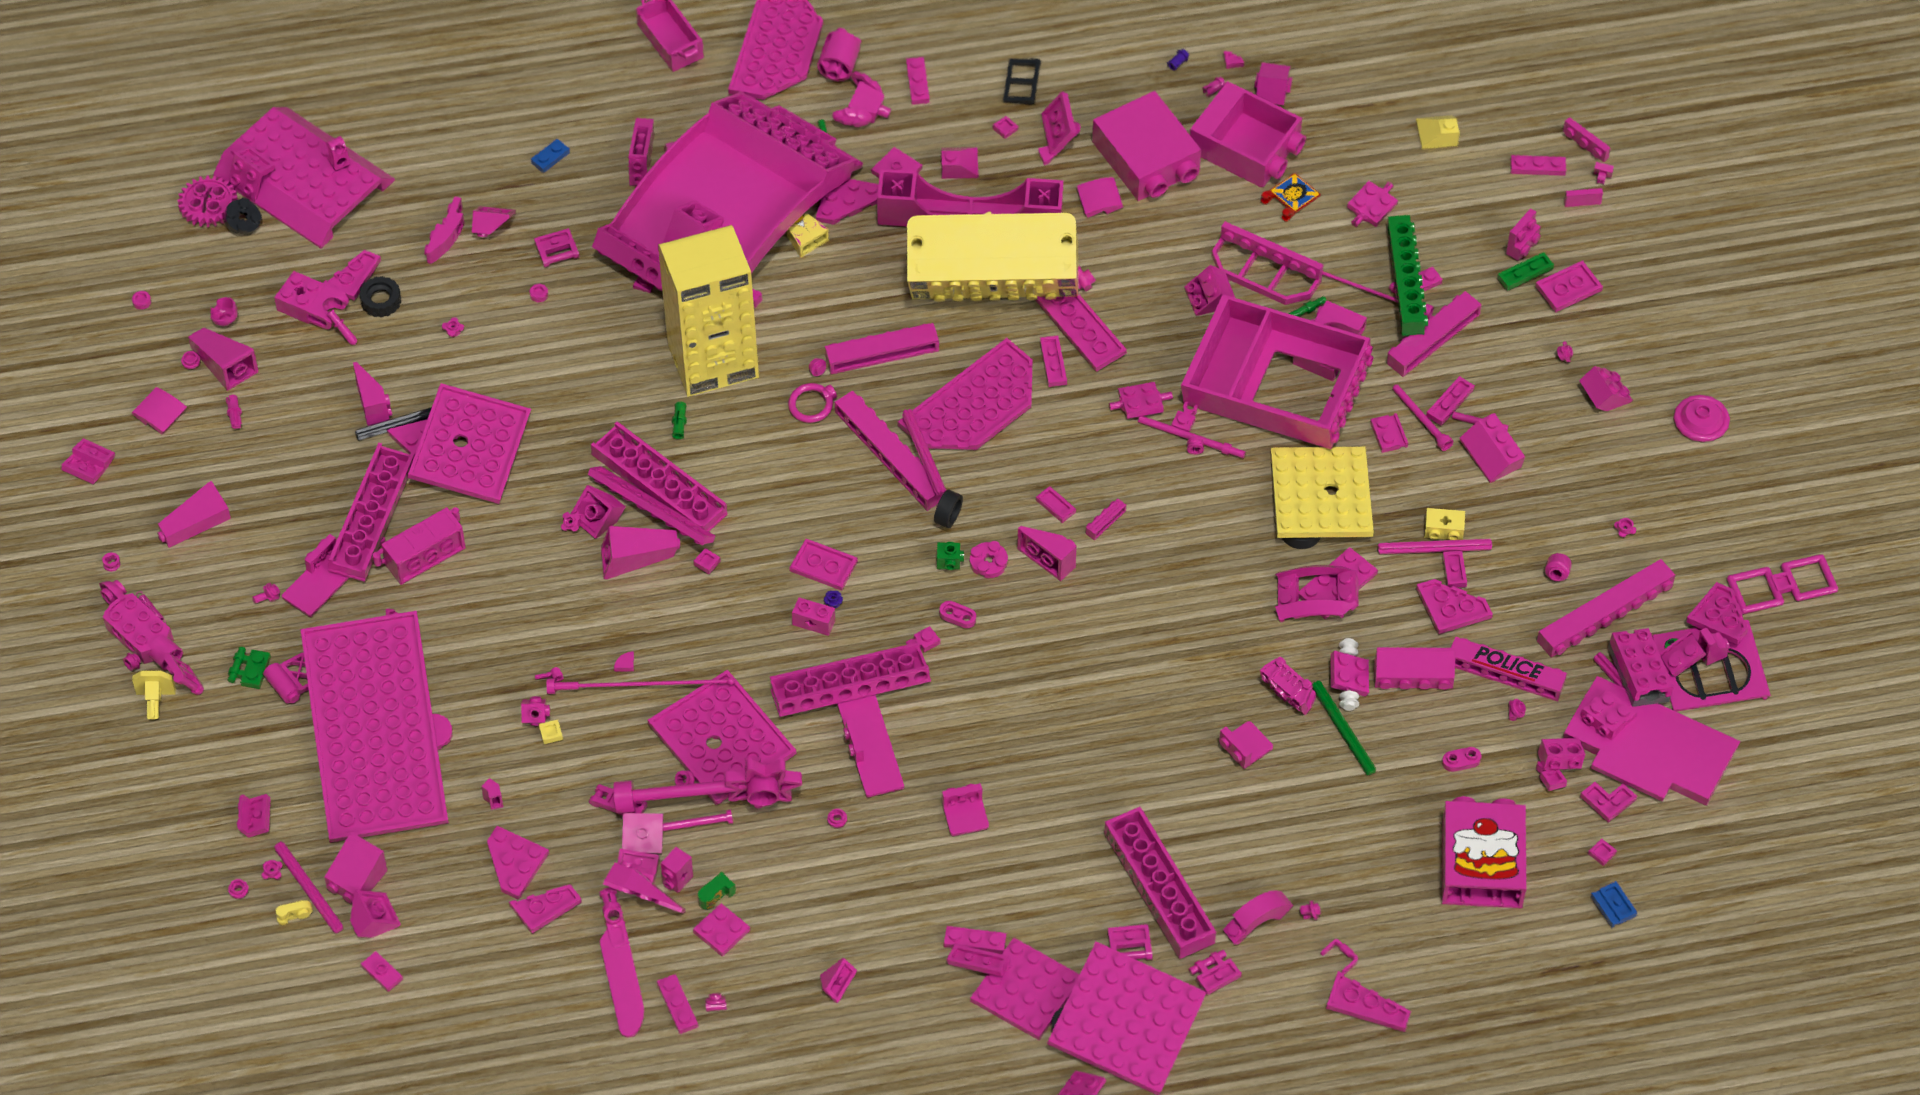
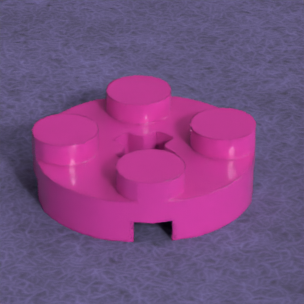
[970,541,1008,578]

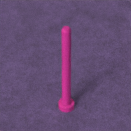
[663,810,733,831]

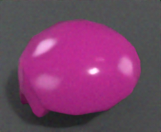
[210,297,238,326]

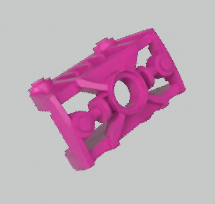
[1260,657,1316,715]

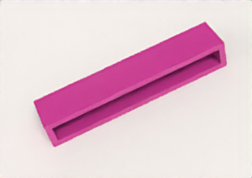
[1387,291,1481,377]
[825,323,939,374]

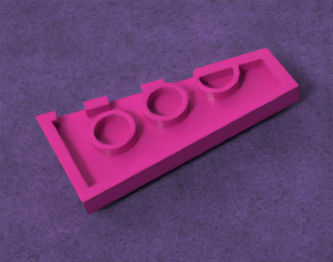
[1326,971,1411,1032]

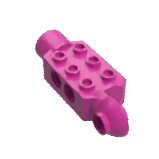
[99,580,183,670]

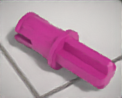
[226,395,242,429]

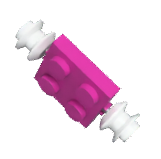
[1331,638,1369,711]

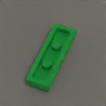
[1497,252,1554,291]

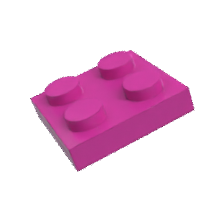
[693,903,750,957]

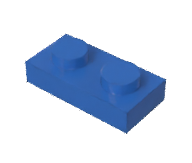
[531,139,570,173]

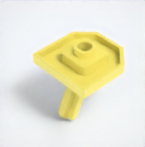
[132,671,176,719]

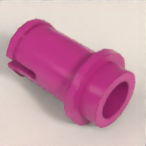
[1202,77,1226,97]

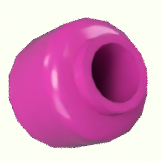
[1545,553,1572,582]

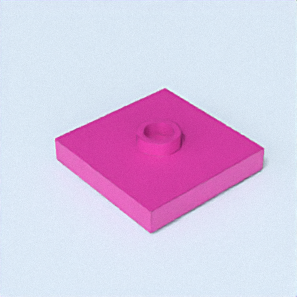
[871,147,922,178]
[622,813,663,854]

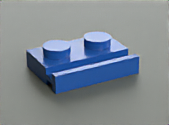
[1591,881,1638,928]

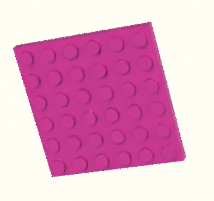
[1047,941,1206,1095]

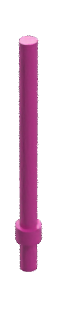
[1138,416,1246,458]

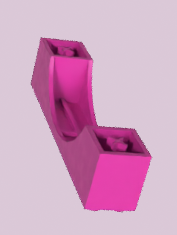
[877,169,1064,226]

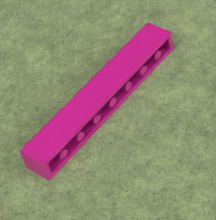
[835,390,942,511]
[1537,559,1675,658]

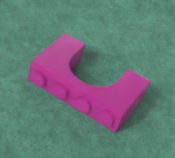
[1293,301,1367,381]

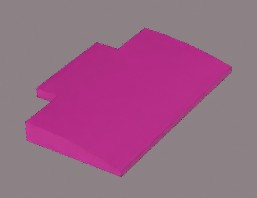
[1563,676,1740,806]

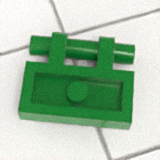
[227,647,271,689]

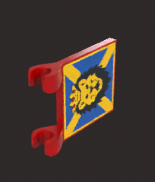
[1260,173,1321,222]

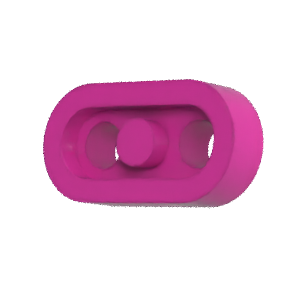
[940,601,976,628]
[1442,747,1481,772]

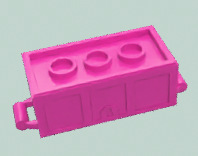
[636,0,704,72]
[373,507,466,585]

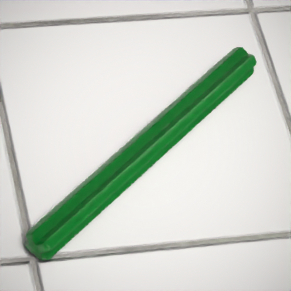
[1312,680,1376,775]

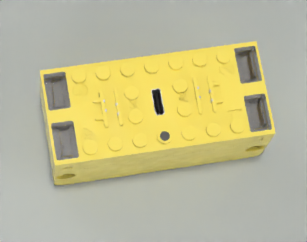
[907,213,1079,301]
[658,225,759,397]

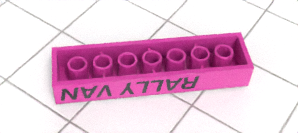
[1104,806,1216,959]

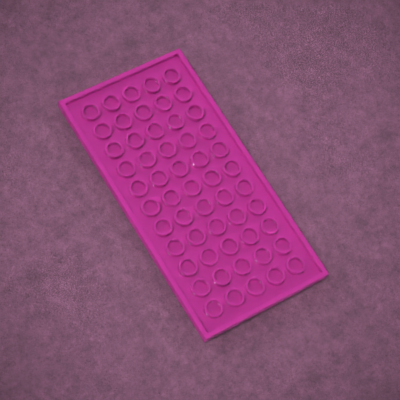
[300,611,449,843]

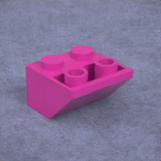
[1184,265,1235,316]
[1579,366,1633,411]

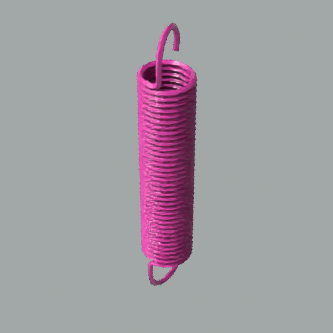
[136,591,166,624]

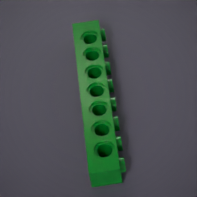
[1388,215,1428,336]

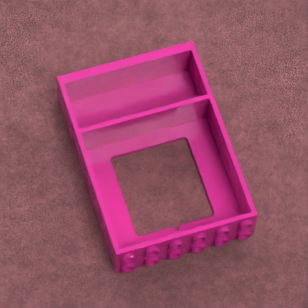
[1181,294,1373,449]

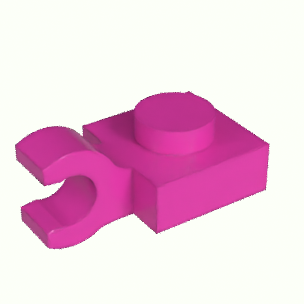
[906,626,940,652]

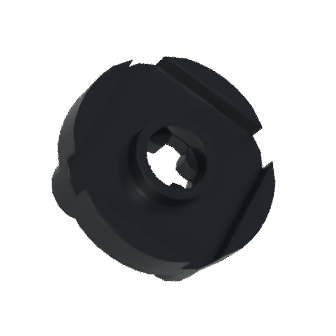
[224,198,262,235]

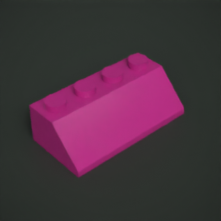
[1374,647,1455,690]

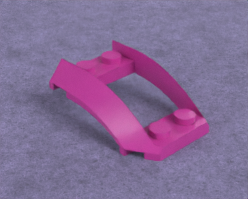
[1275,565,1359,622]

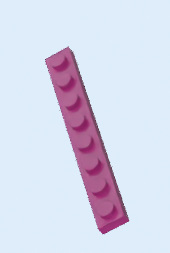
[588,466,715,545]

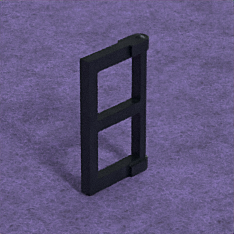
[1003,58,1041,105]

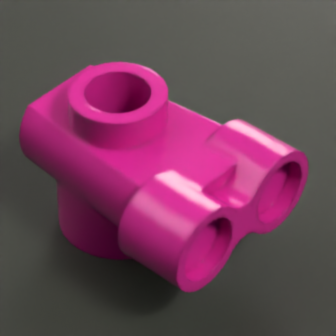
[1078,264,1096,291]

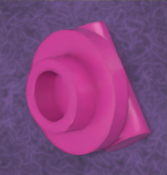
[1509,699,1526,721]
[705,993,727,1011]

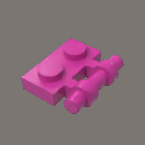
[1188,950,1242,995]

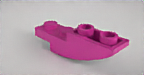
[424,196,465,264]

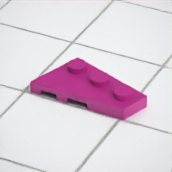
[323,250,381,301]
[509,884,582,934]

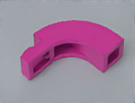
[1223,890,1293,945]

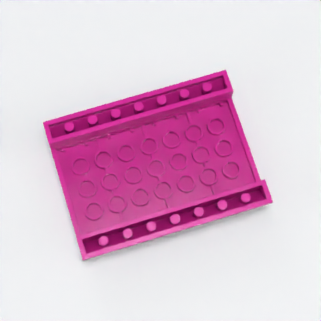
[213,107,395,249]

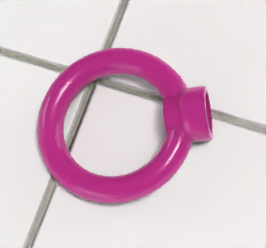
[788,383,837,423]

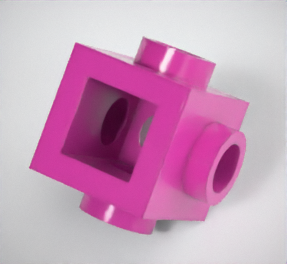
[521,696,550,726]

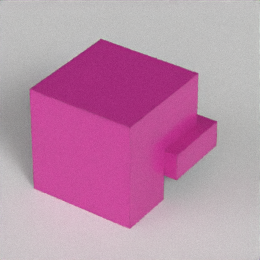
[1254,62,1293,105]

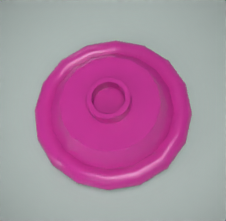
[1674,395,1730,442]

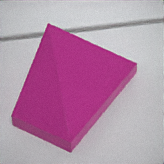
[820,958,857,1003]

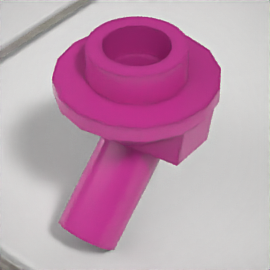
[252,583,280,603]

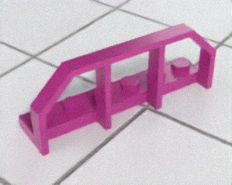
[1212,221,1323,305]

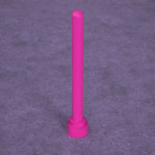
[1393,384,1454,451]

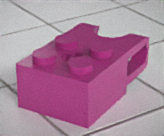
[274,271,349,330]

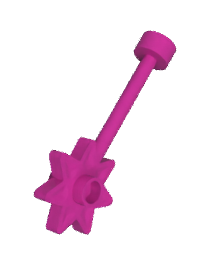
[613,759,802,814]

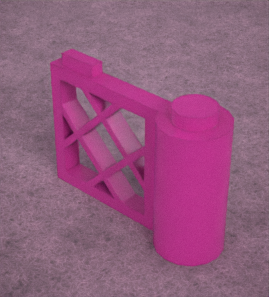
[263,652,309,704]

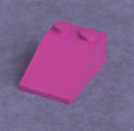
[353,362,392,426]
[1017,526,1077,581]

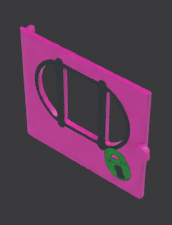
[1652,620,1771,712]

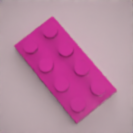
[1299,547,1378,619]

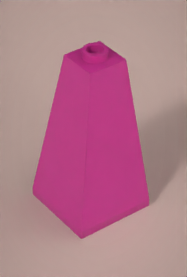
[188,328,259,391]
[601,526,680,579]

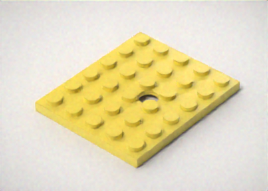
[1271,447,1374,538]

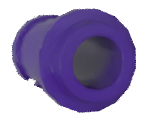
[1167,49,1189,71]

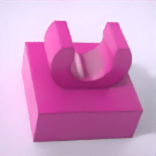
[1594,162,1614,184]

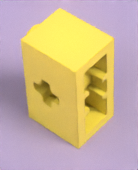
[1424,508,1465,540]

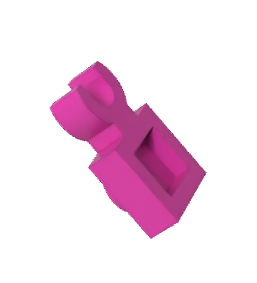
[1171,402,1197,432]
[1536,761,1567,791]

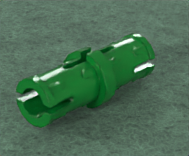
[672,402,687,439]

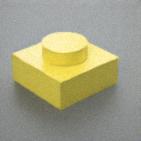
[539,720,563,744]

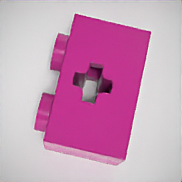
[792,597,835,636]
[661,846,693,893]

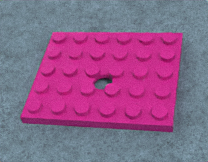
[408,383,531,504]
[648,670,797,805]

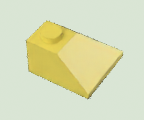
[1416,115,1460,149]

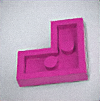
[1580,782,1637,823]

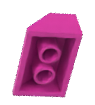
[1459,413,1525,483]

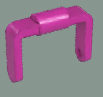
[1320,939,1358,975]

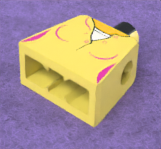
[787,214,829,257]

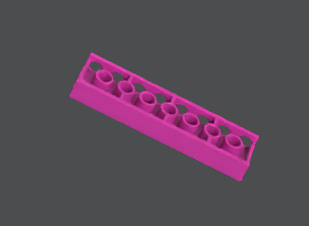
[591,422,728,531]
[328,443,415,582]
[770,642,931,717]

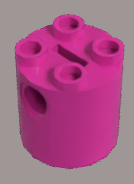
[817,28,861,81]

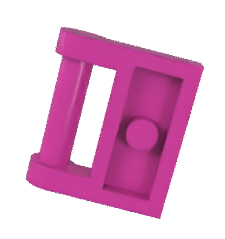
[534,228,579,268]
[164,653,204,695]
[1108,924,1152,960]

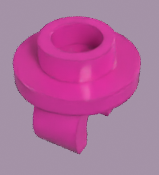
[1300,900,1321,920]

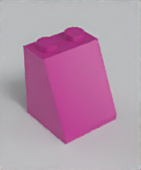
[324,832,387,903]

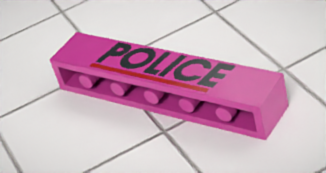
[1451,636,1567,702]

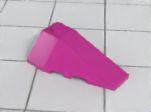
[603,860,686,913]

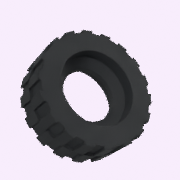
[359,276,401,318]

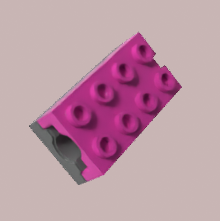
[1608,628,1674,707]

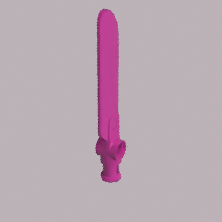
[599,887,644,1038]

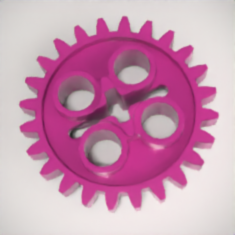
[178,175,238,227]

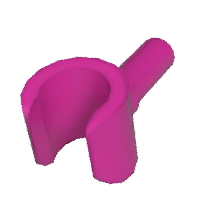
[535,667,564,682]

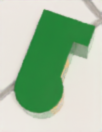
[698,872,736,910]

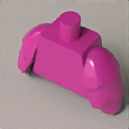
[832,71,891,127]

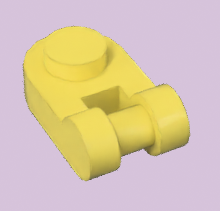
[276,901,313,925]

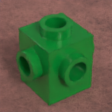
[937,542,964,570]

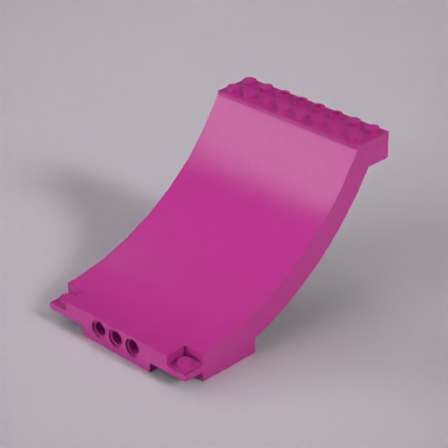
[592,92,863,291]

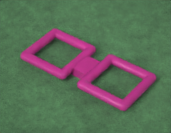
[1727,554,1839,614]

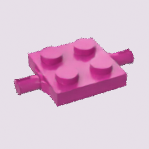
[1347,181,1398,227]
[1109,382,1173,419]

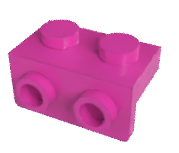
[237,794,271,838]

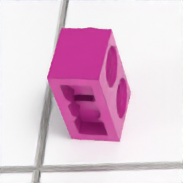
[1538,738,1585,770]

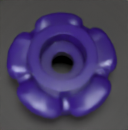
[824,590,843,608]

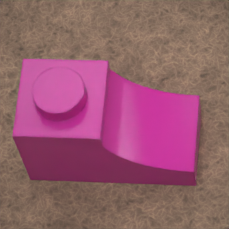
[1698,628,1729,666]

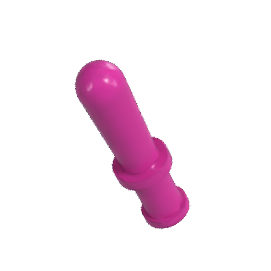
[326,309,357,345]

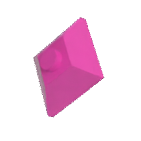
[941,147,978,179]
[472,206,516,237]
[570,485,626,538]
[350,890,401,938]

